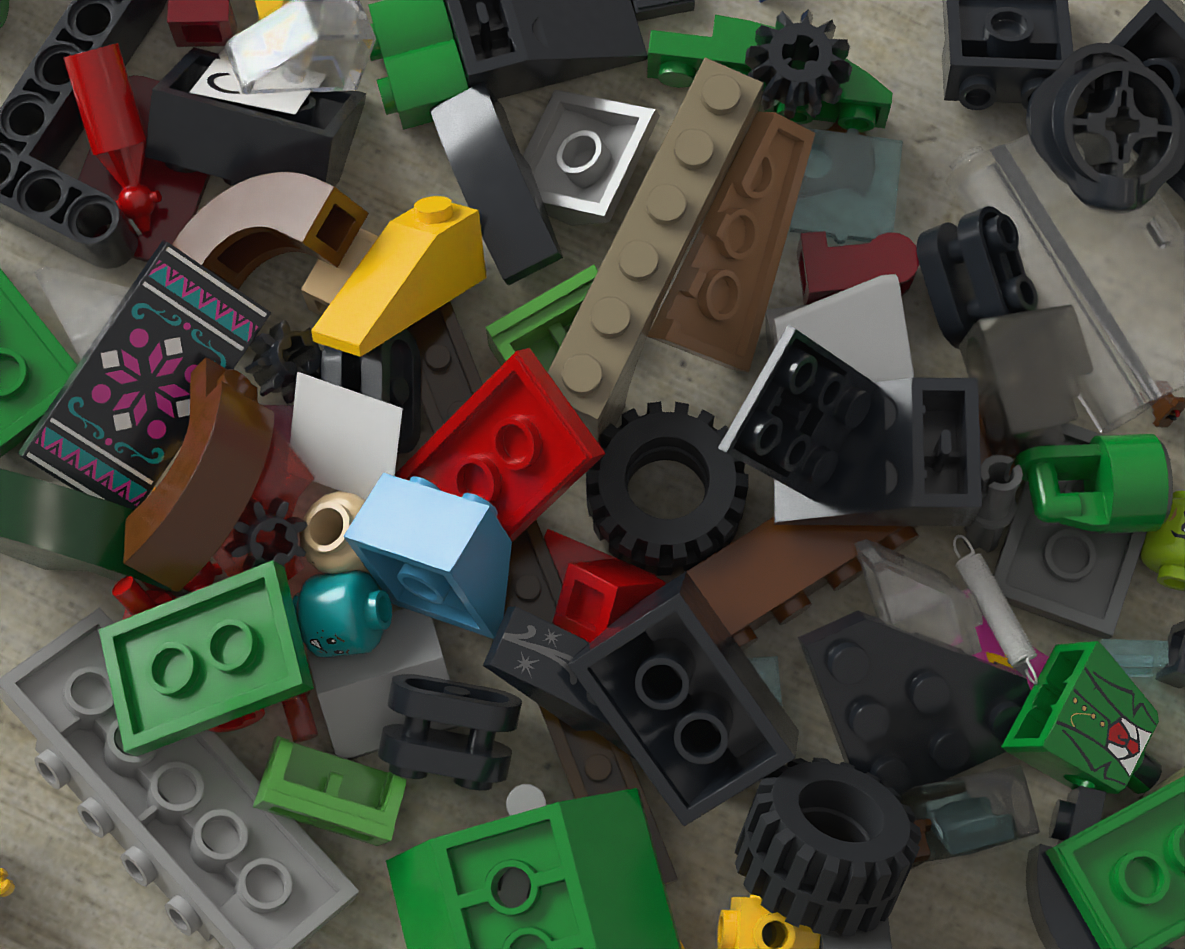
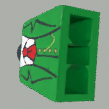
[1001,641,1162,794]

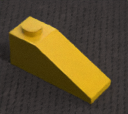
[311,196,487,357]

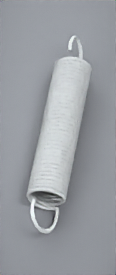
[953,534,1038,685]

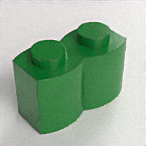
[361,0,469,130]

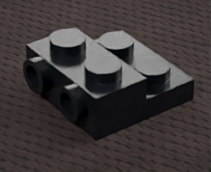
[942,0,1073,110]

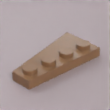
[647,111,816,373]

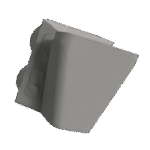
[765,274,914,383]

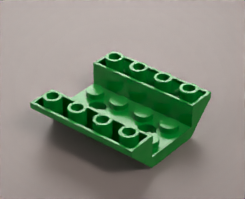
[386,788,682,949]

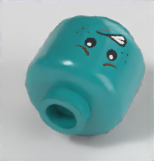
[292,570,392,657]

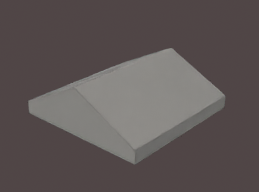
[523,90,660,226]
[306,608,461,760]

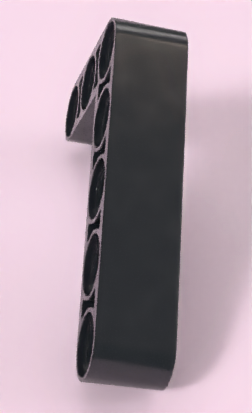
[0,0,167,269]

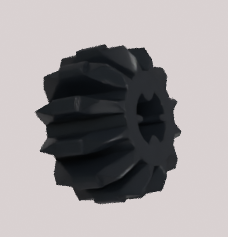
[745,9,852,120]

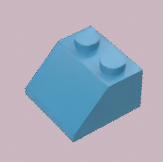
[343,473,512,639]

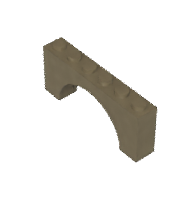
[548,58,763,445]

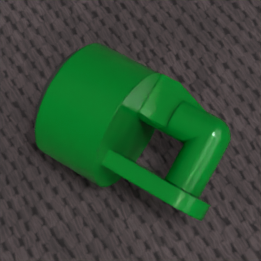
[1014,434,1173,534]

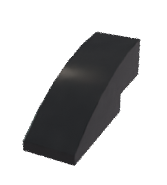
[430,81,563,286]

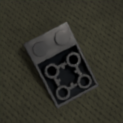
[443,0,648,99]
[718,325,877,499]
[774,377,982,526]

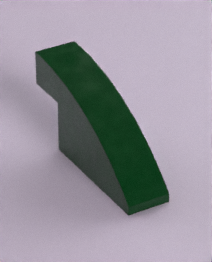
[0,468,172,592]

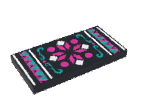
[18,240,271,510]

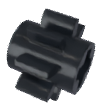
[245,320,323,404]
[224,497,308,571]

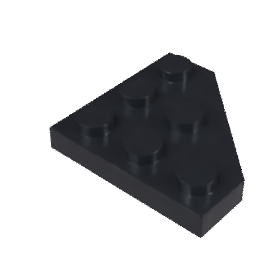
[798,610,1031,800]

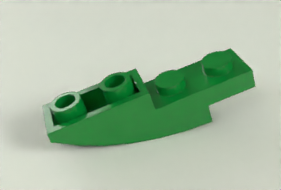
[647,15,893,132]

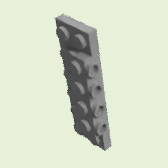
[0,607,359,949]

